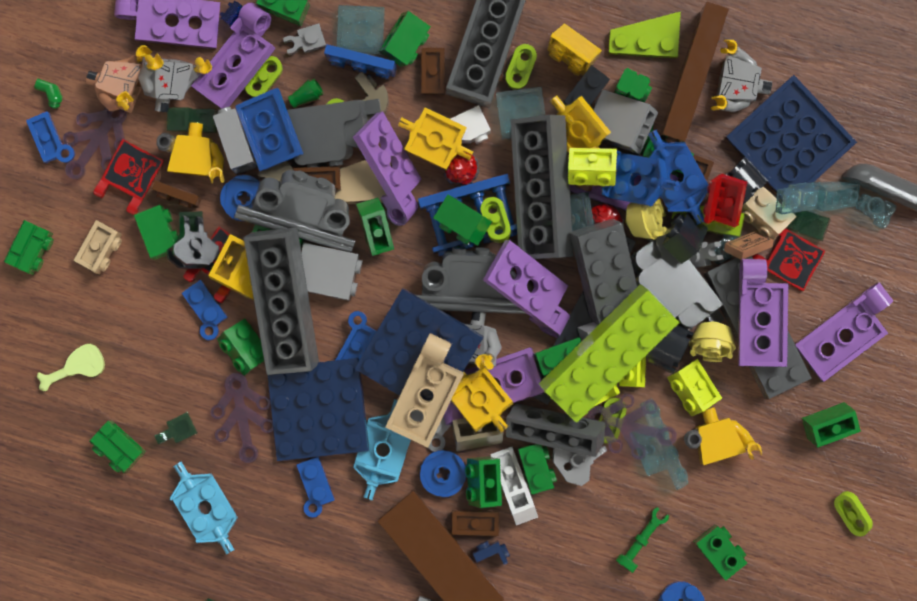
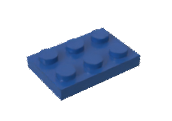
[324,44,397,79]
[235,88,303,171]

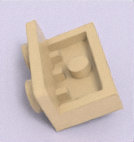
[741,187,797,241]
[73,220,122,274]

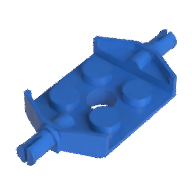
[648,129,708,224]
[601,150,680,206]

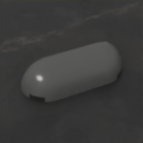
[842,163,917,211]

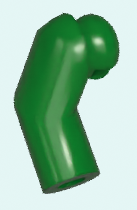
[34,78,63,109]

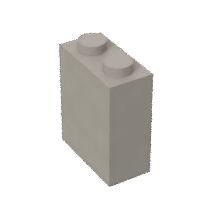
[593,90,658,155]
[213,107,258,175]
[301,243,363,301]

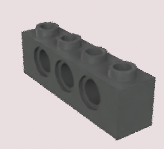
[506,403,605,457]

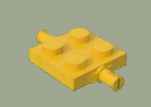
[549,95,611,152]
[398,108,474,170]
[451,366,513,432]

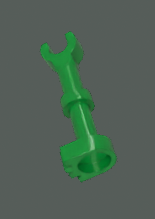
[615,507,669,573]

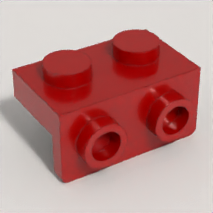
[703,173,747,228]

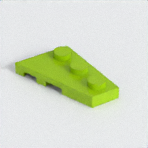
[608,12,681,59]

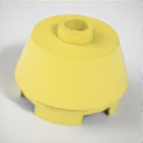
[626,199,667,240]
[689,322,736,362]

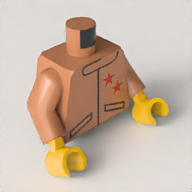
[86,45,152,113]

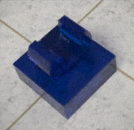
[220,1,243,27]

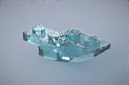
[775,182,860,215]

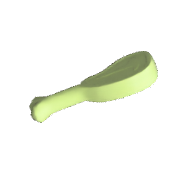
[37,344,105,391]

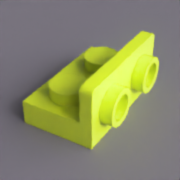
[568,148,617,186]
[667,359,722,416]

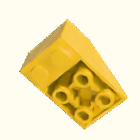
[547,23,602,76]
[208,234,254,301]

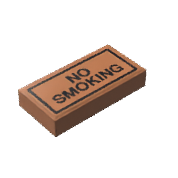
[724,231,773,259]

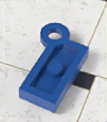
[26,111,75,164]
[182,280,228,340]
[336,311,377,360]
[297,457,335,518]

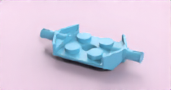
[353,399,411,500]
[170,461,238,555]

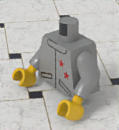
[711,40,772,112]
[138,54,212,112]
[463,312,502,370]

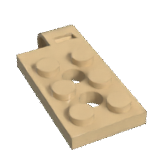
[386,333,464,447]

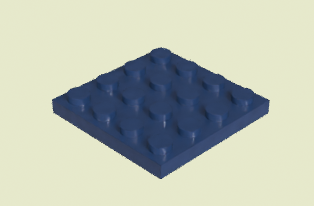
[725,75,857,205]
[355,288,484,401]
[268,358,370,461]

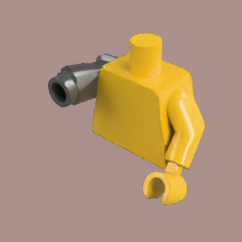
[156,123,224,183]
[684,407,762,465]

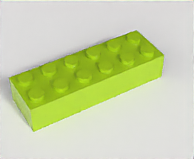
[539,284,679,423]

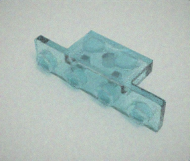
[629,398,688,490]

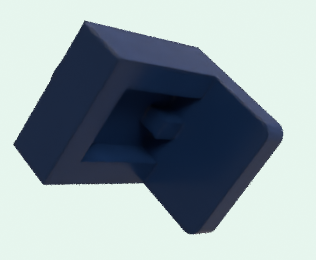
[473,540,510,565]

